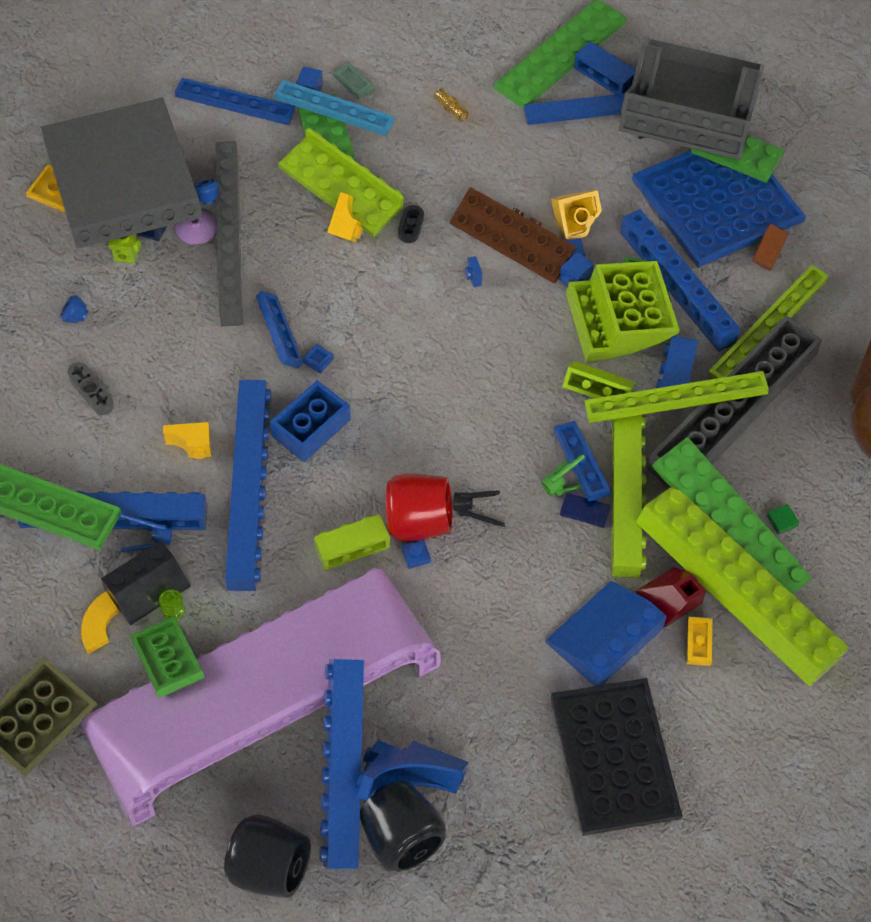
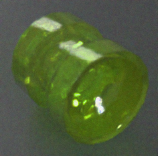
[159,589,185,620]

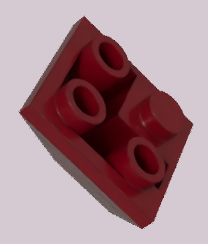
[636,567,706,628]

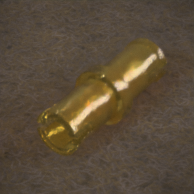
[434,88,469,122]

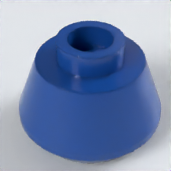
[194,178,219,205]
[60,295,88,324]

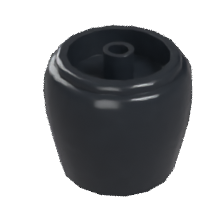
[360,781,446,872]
[224,814,311,898]

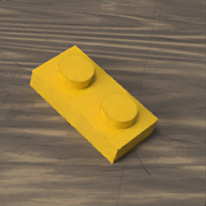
[686,617,712,666]

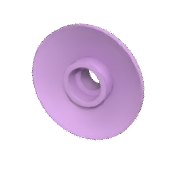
[175,210,217,245]

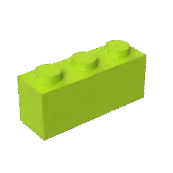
[562,360,637,398]
[314,514,390,571]

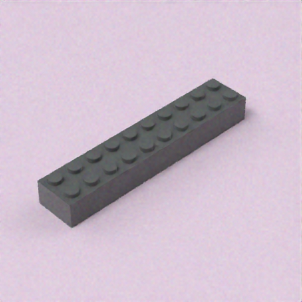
[647,315,822,483]

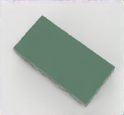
[333,62,374,100]

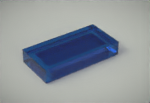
[560,493,611,528]

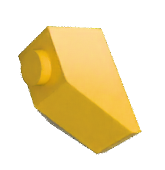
[551,190,602,240]

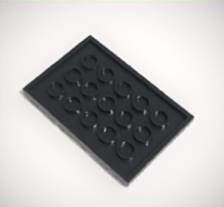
[551,678,682,836]

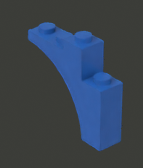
[357,740,469,801]

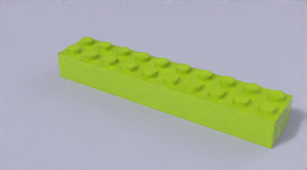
[636,486,849,687]

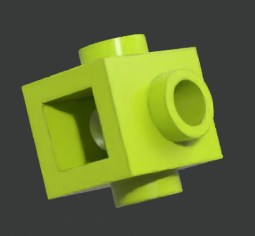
[109,234,141,263]

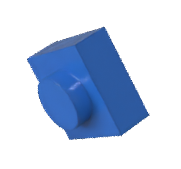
[465,256,482,287]
[401,540,431,569]

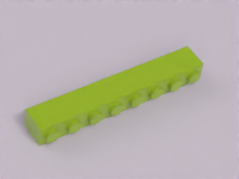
[612,415,646,578]

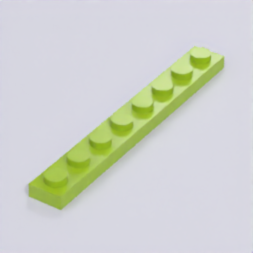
[708,265,829,379]
[584,371,769,423]

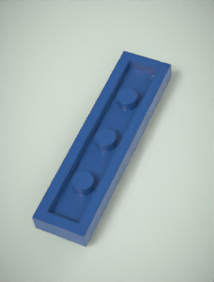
[256,291,303,368]
[553,421,611,502]

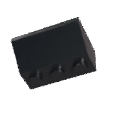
[101,540,190,625]

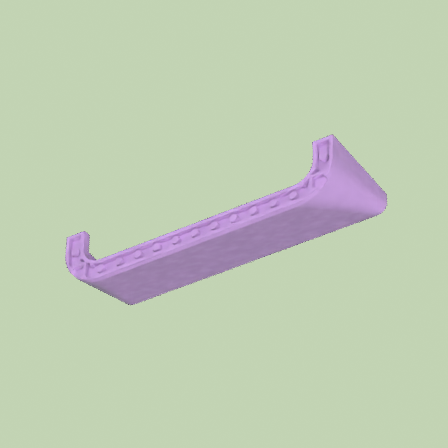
[80,568,441,827]

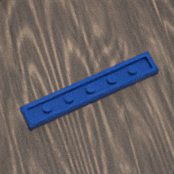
[175,78,296,125]
[524,93,625,125]

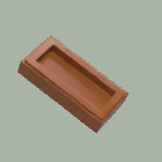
[752,223,789,271]

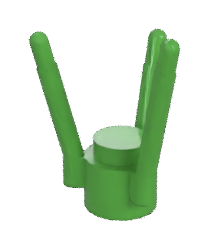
[541,455,585,497]

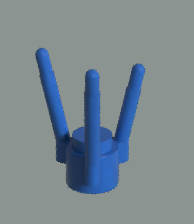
[119,513,172,552]

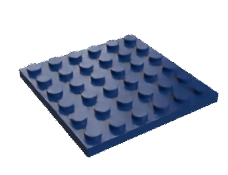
[632,150,806,268]

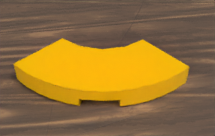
[81,591,119,655]

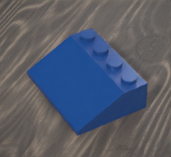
[545,581,666,686]

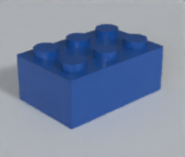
[270,380,351,462]

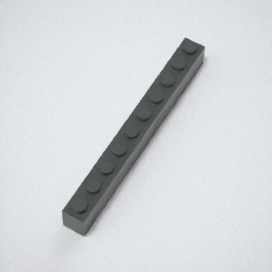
[216,141,243,326]

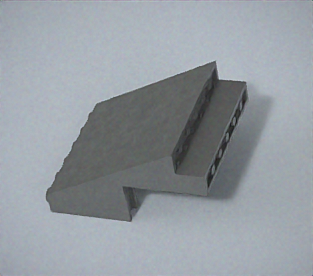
[618,38,765,160]
[41,97,203,249]

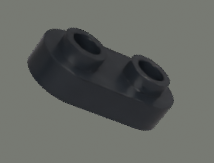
[398,205,424,243]

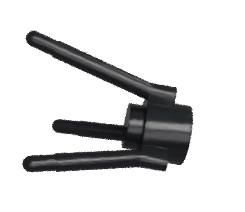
[454,490,506,527]

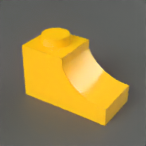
[327,192,363,243]
[163,422,212,459]

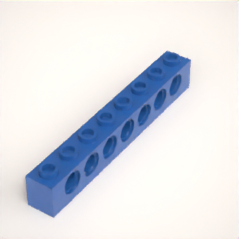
[620,209,740,352]

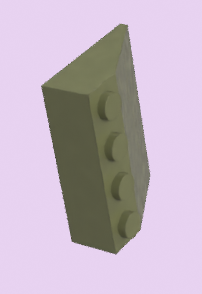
[0,657,98,777]

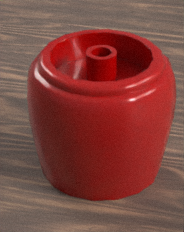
[386,474,453,542]

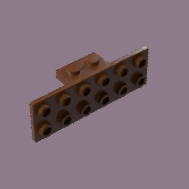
[450,187,575,283]

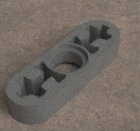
[68,362,114,415]

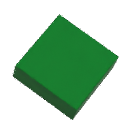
[767,504,799,534]

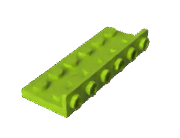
[278,128,404,238]

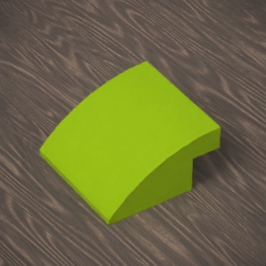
[566,261,680,362]

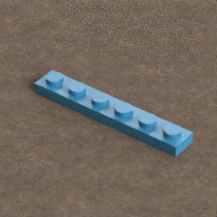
[275,80,395,137]

